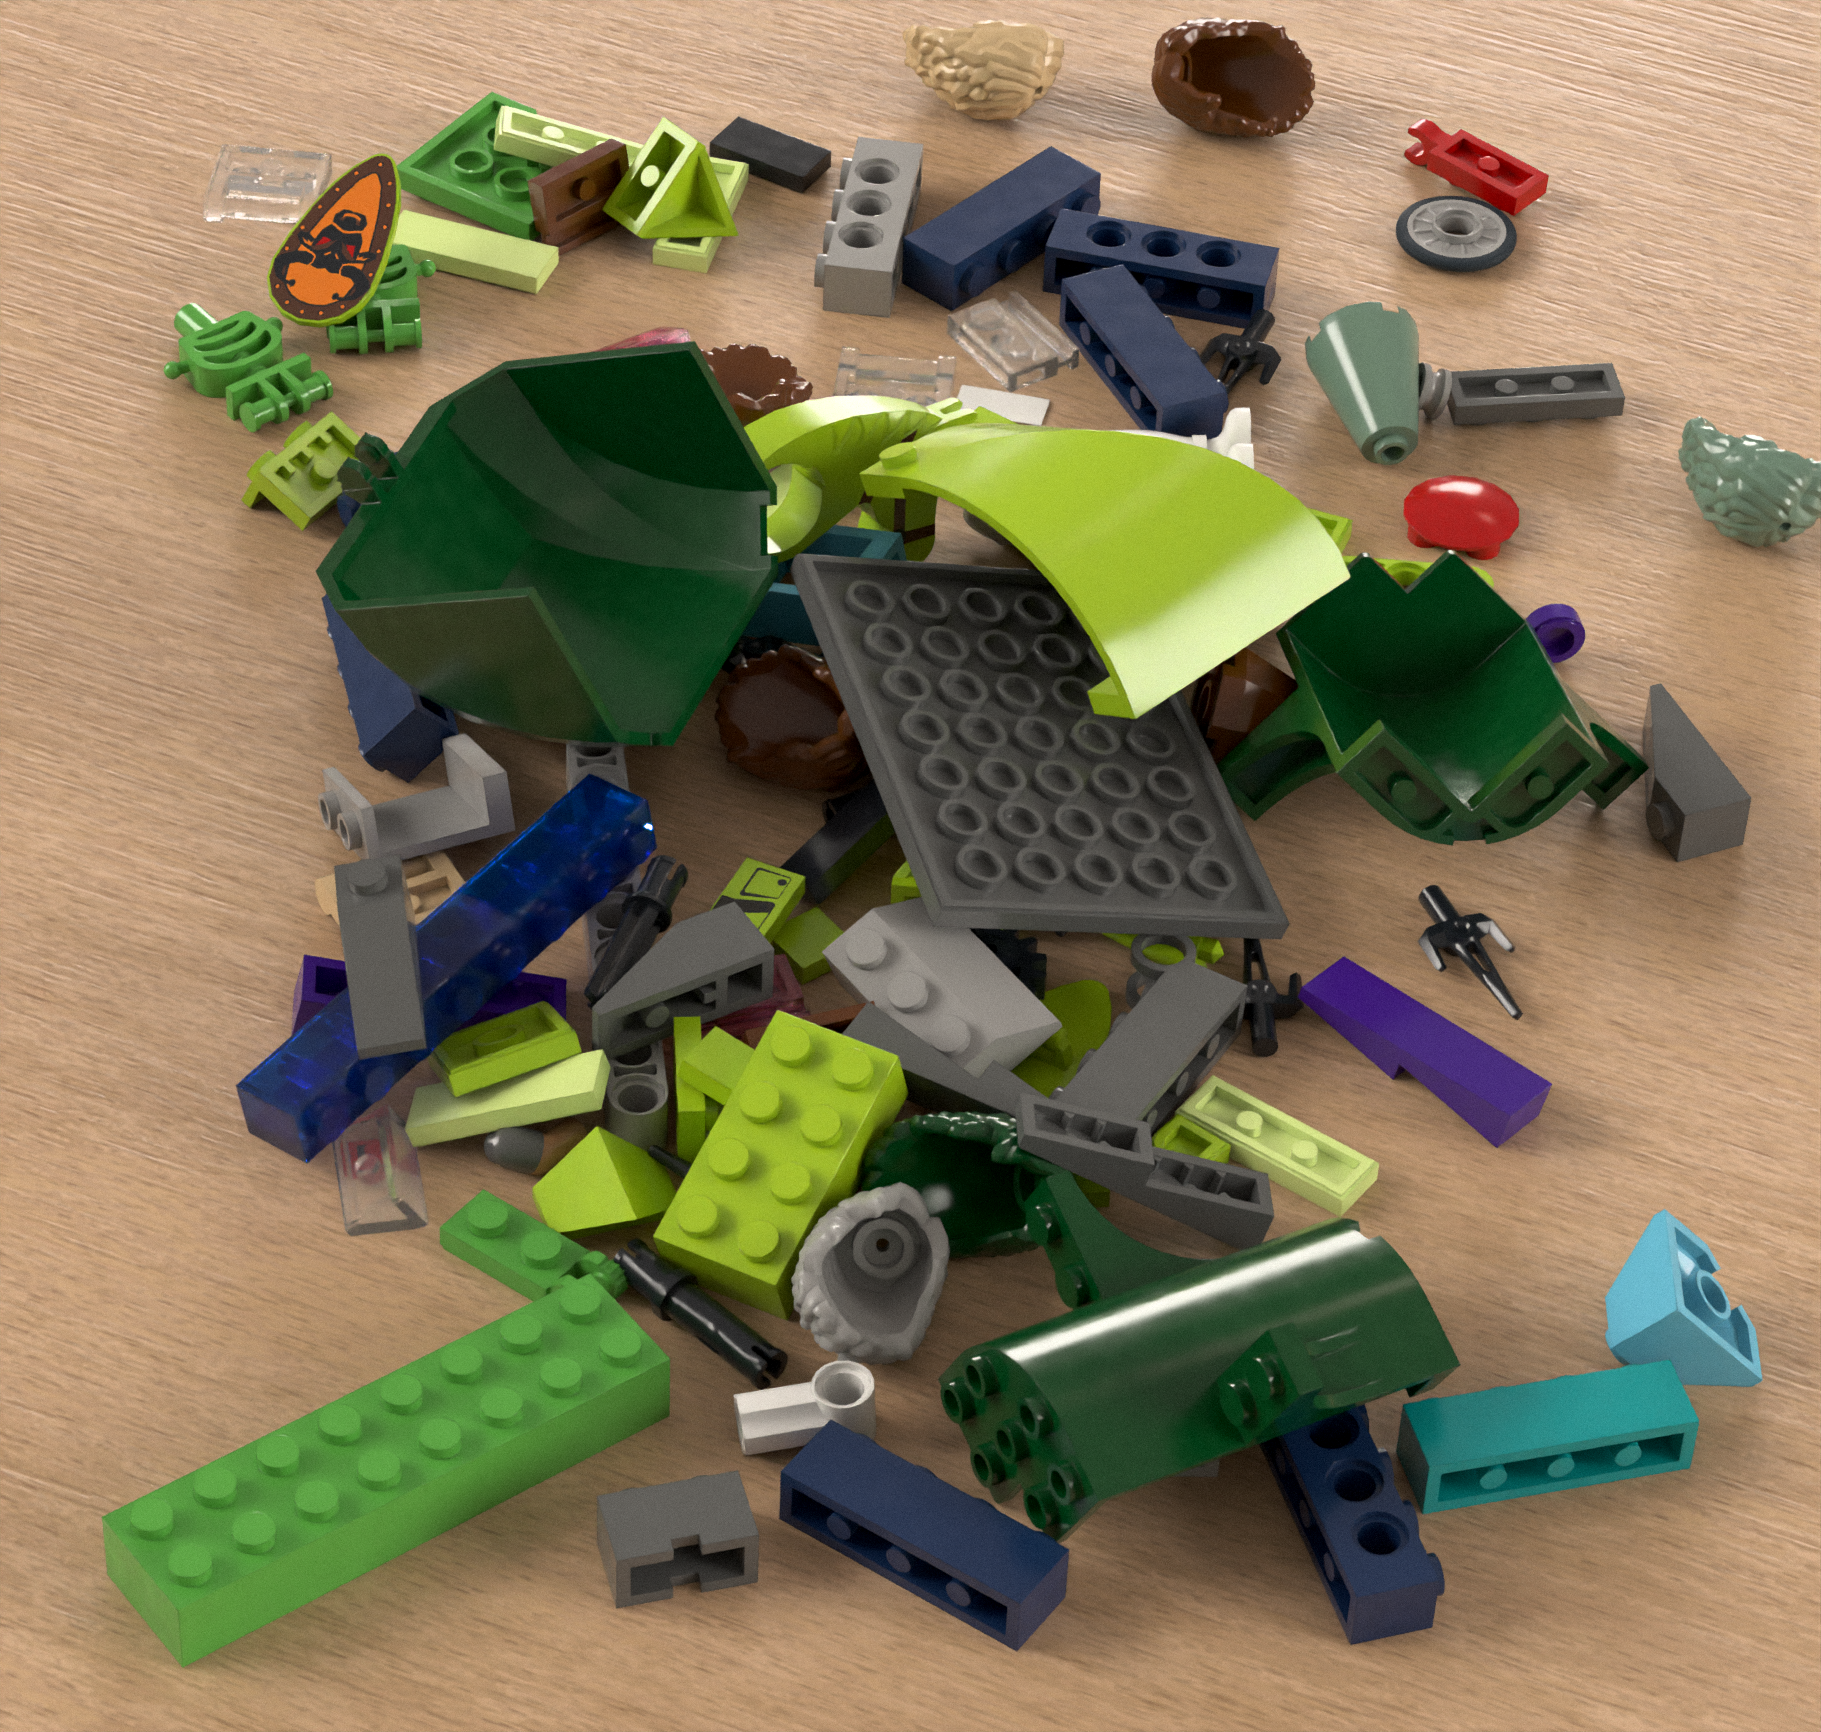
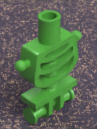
[326,244,436,354]
[164,303,333,432]

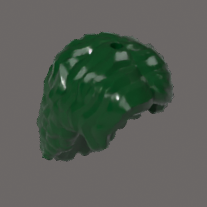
[862,1111,1074,1259]

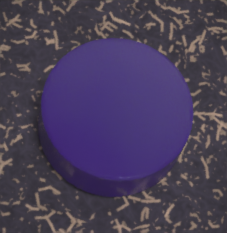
[1526,604,1585,663]

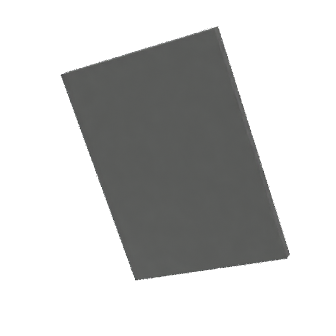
[790,554,1290,940]

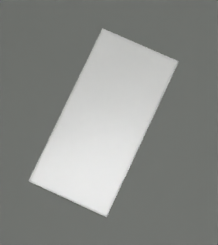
[957,385,1050,426]

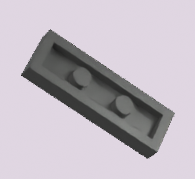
[1447,363,1625,426]

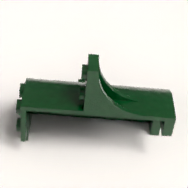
[1216,550,1649,846]
[938,1170,1461,1543]

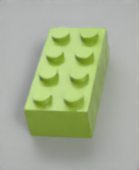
[653,1010,909,1321]

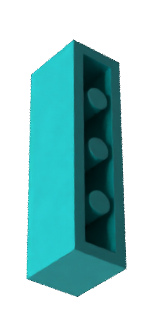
[1396,1359,1699,1514]

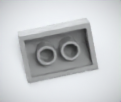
[822,897,1062,1079]

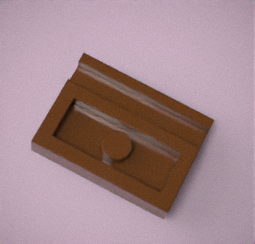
[528,138,629,256]

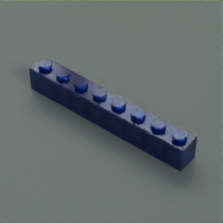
[236,773,657,1164]

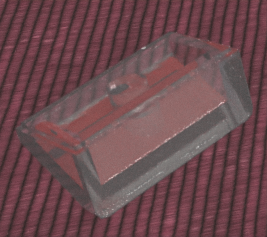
[331,1104,429,1236]

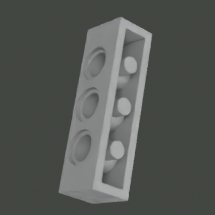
[814,137,923,318]

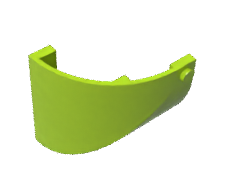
[859,423,1351,719]

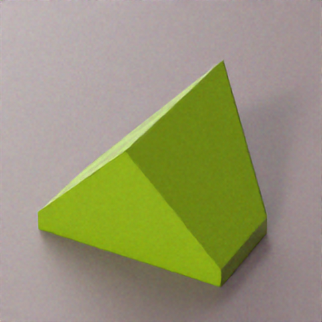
[602,116,739,239]
[532,1126,676,1240]

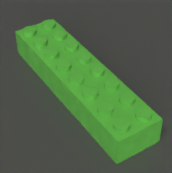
[102,1274,670,1668]

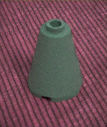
[1305,301,1419,465]

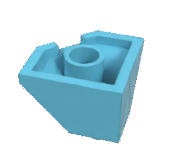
[1605,1209,1763,1387]

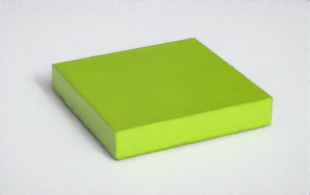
[424,1001,582,1097]

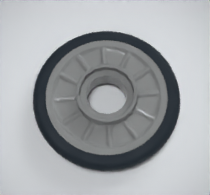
[1396,196,1517,272]

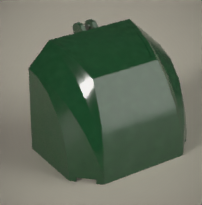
[315,341,778,747]

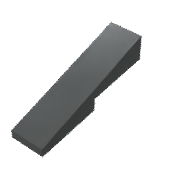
[843,1001,1047,1118]
[1015,1092,1274,1250]

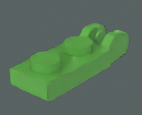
[439,1189,629,1302]

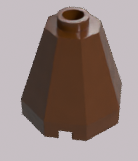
[1189,648,1299,765]

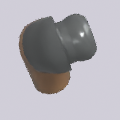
[484,1116,587,1176]

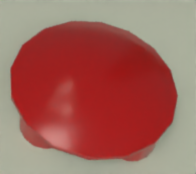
[1403,475,1519,560]

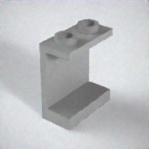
[318,733,515,860]

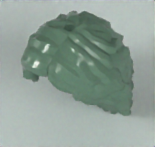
[1678,416,1821,547]

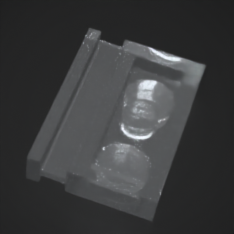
[947,290,1080,392]

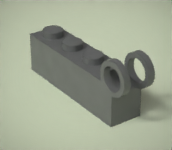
[1049,934,1247,1138]

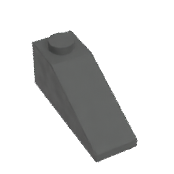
[1642,683,1751,862]
[334,854,427,1060]
[592,901,774,1060]

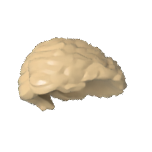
[903,20,1064,121]

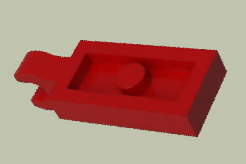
[1404,119,1549,216]

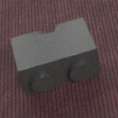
[597,1470,759,1608]

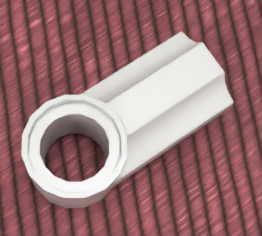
[733,1360,876,1456]

